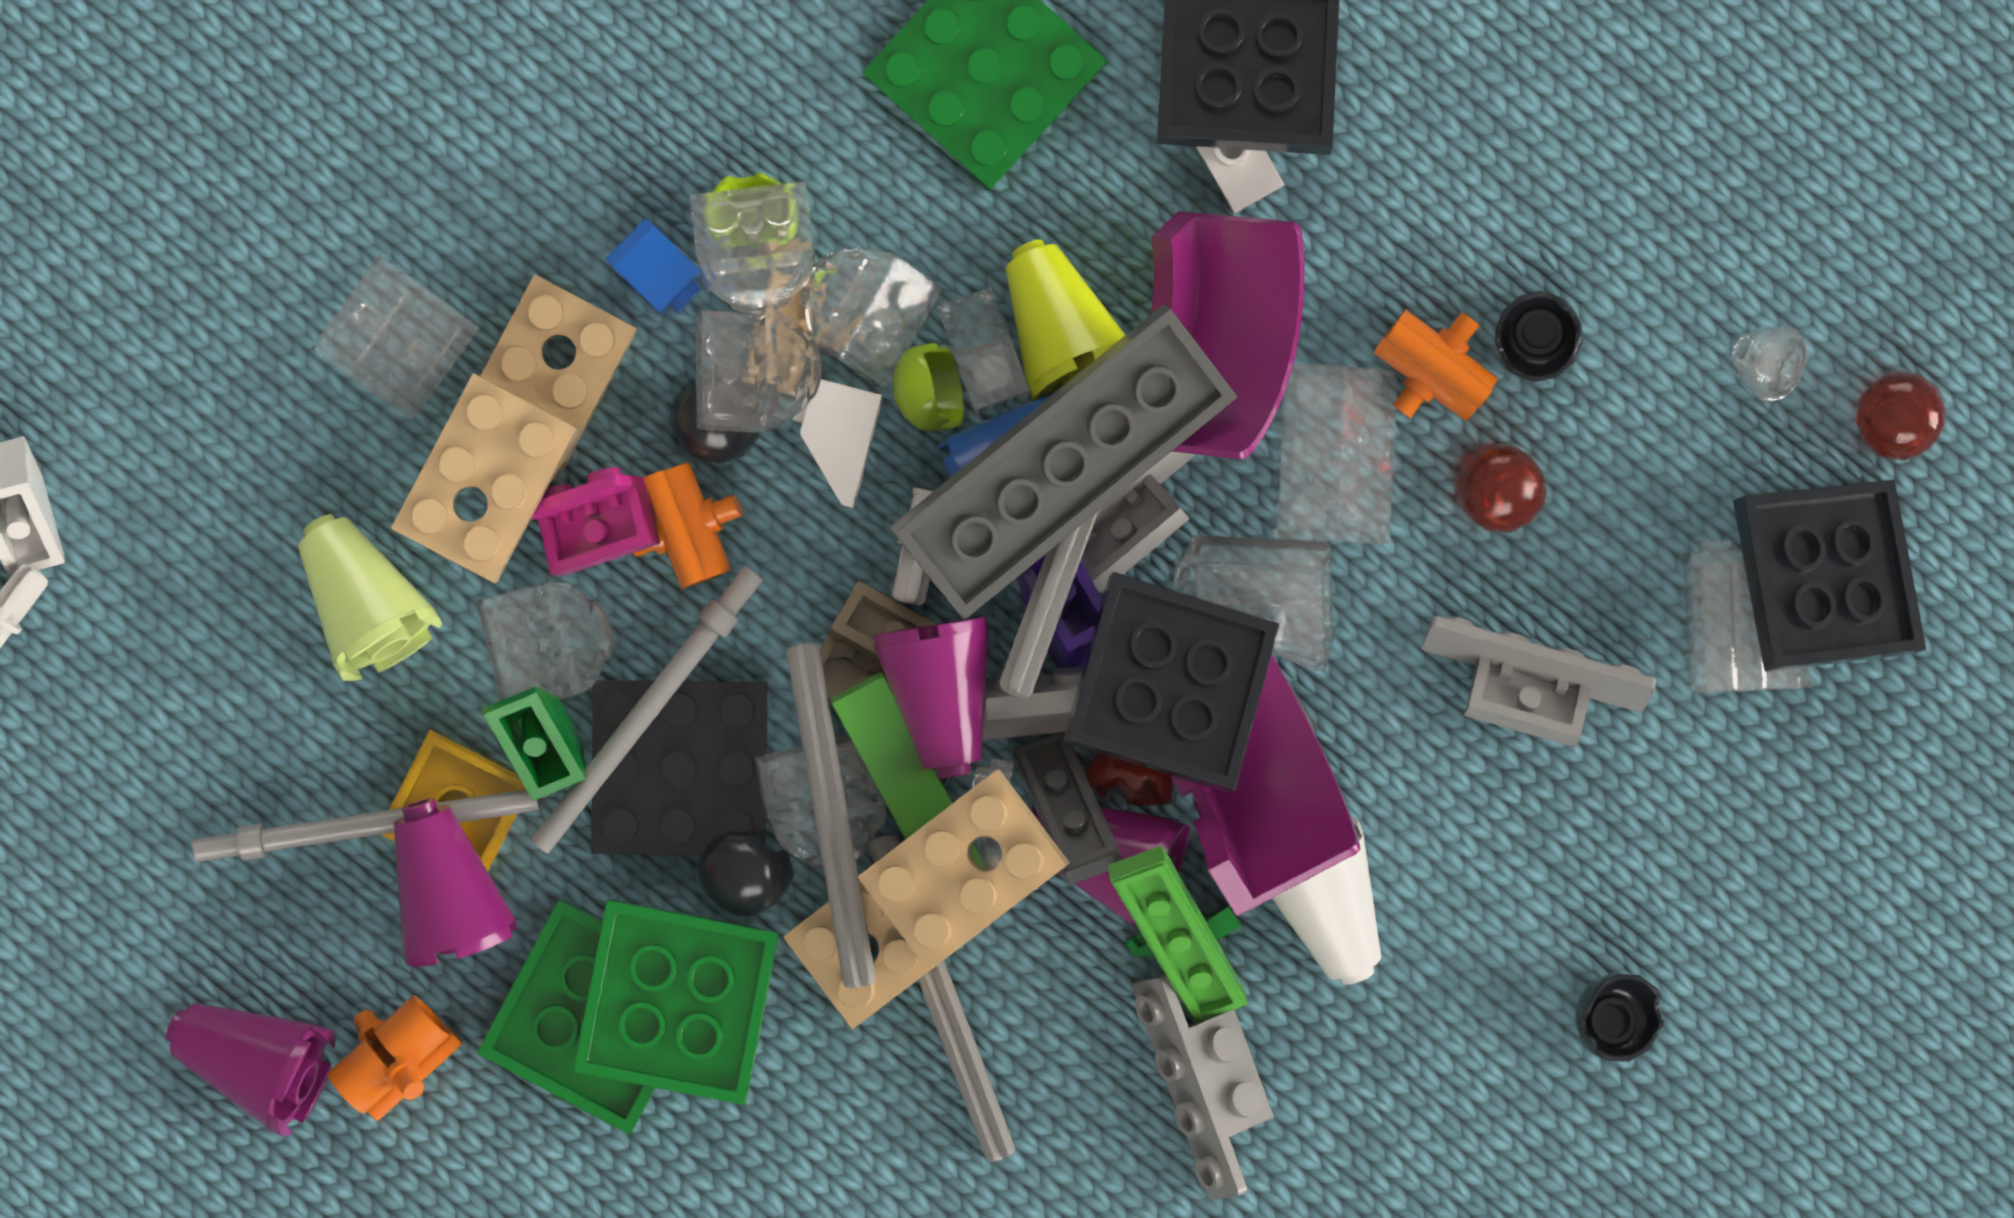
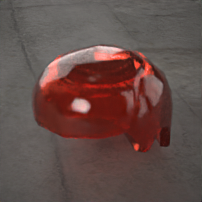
[1855,370,1946,461]
[1454,442,1547,533]
[1085,753,1177,806]

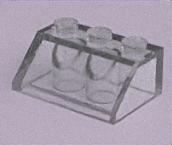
[1273,364,1398,545]

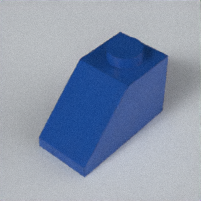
[605,218,703,315]

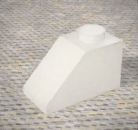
[793,377,883,509]
[0,436,65,578]

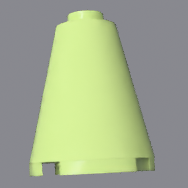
[298,514,442,681]

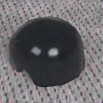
[1495,291,1583,382]
[669,374,762,463]
[698,832,794,916]
[1575,973,1664,1062]

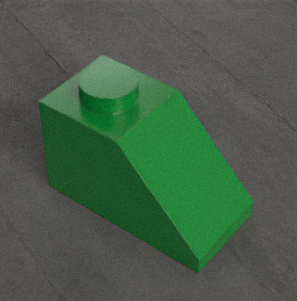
[482,686,586,801]

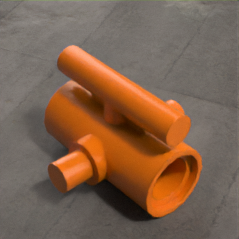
[1373,309,1499,422]
[633,462,743,590]
[327,995,463,1121]

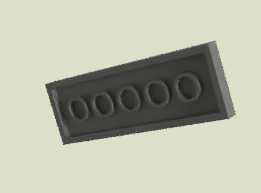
[889,304,1238,620]

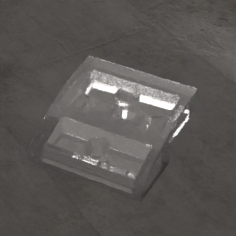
[311,255,480,421]

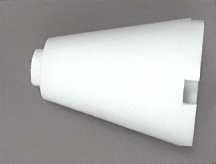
[1272,817,1381,985]

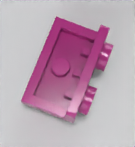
[531,467,660,576]

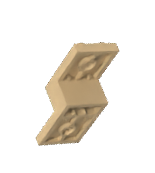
[391,274,638,584]
[783,769,1070,1030]

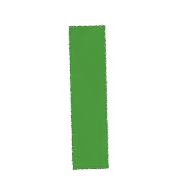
[830,671,987,868]
[1107,846,1248,1023]

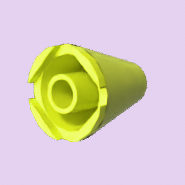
[1005,240,1125,401]

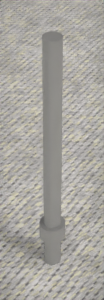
[530,565,764,854]
[192,789,540,862]

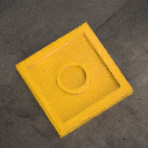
[380,729,526,872]

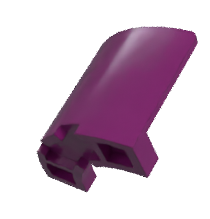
[1151,211,1304,459]
[1172,655,1361,916]

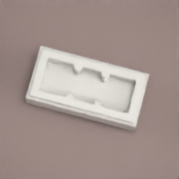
[1195,146,1285,214]

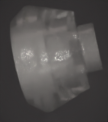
[1732,326,1807,403]

